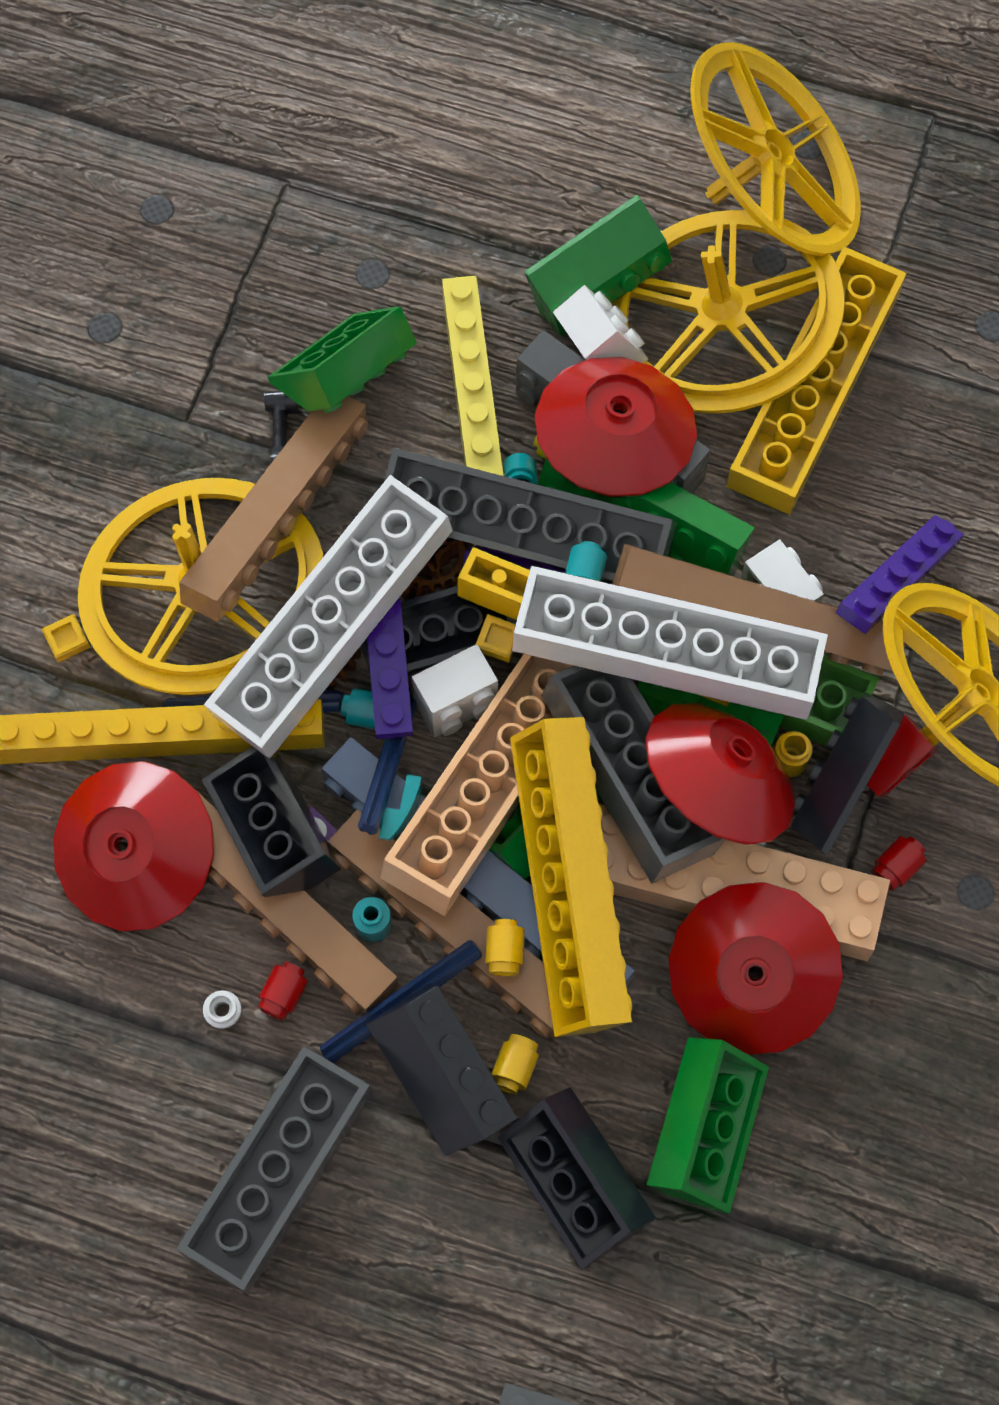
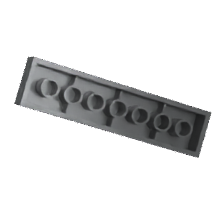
[384,448,677,581]

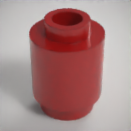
[871,836,927,891]
[257,961,308,1021]

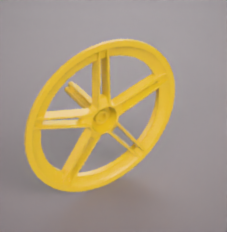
[690,42,861,256]
[611,210,845,413]
[78,478,324,695]
[883,583,999,786]

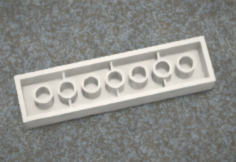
[204,475,453,759]
[512,566,828,720]

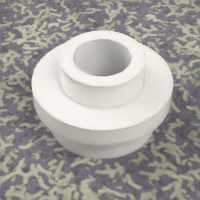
[203,990,241,1029]

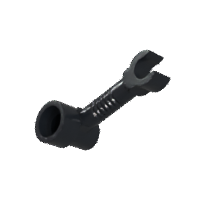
[264,390,302,463]

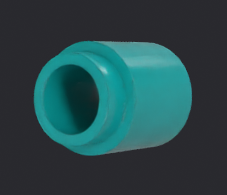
[502,453,538,485]
[565,541,607,582]
[341,689,375,729]
[352,897,392,943]

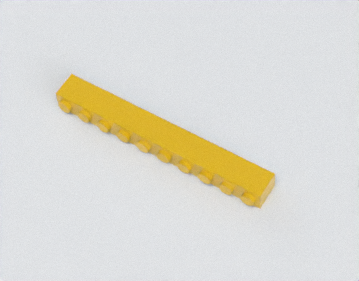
[0,699,325,764]

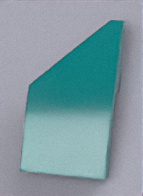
[378,774,423,841]

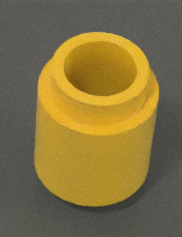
[774,731,812,777]
[485,919,525,976]
[491,1034,539,1095]

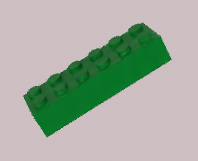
[537,458,755,576]

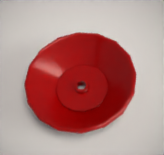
[534,357,697,497]
[645,703,795,845]
[53,761,214,932]
[668,882,843,1055]

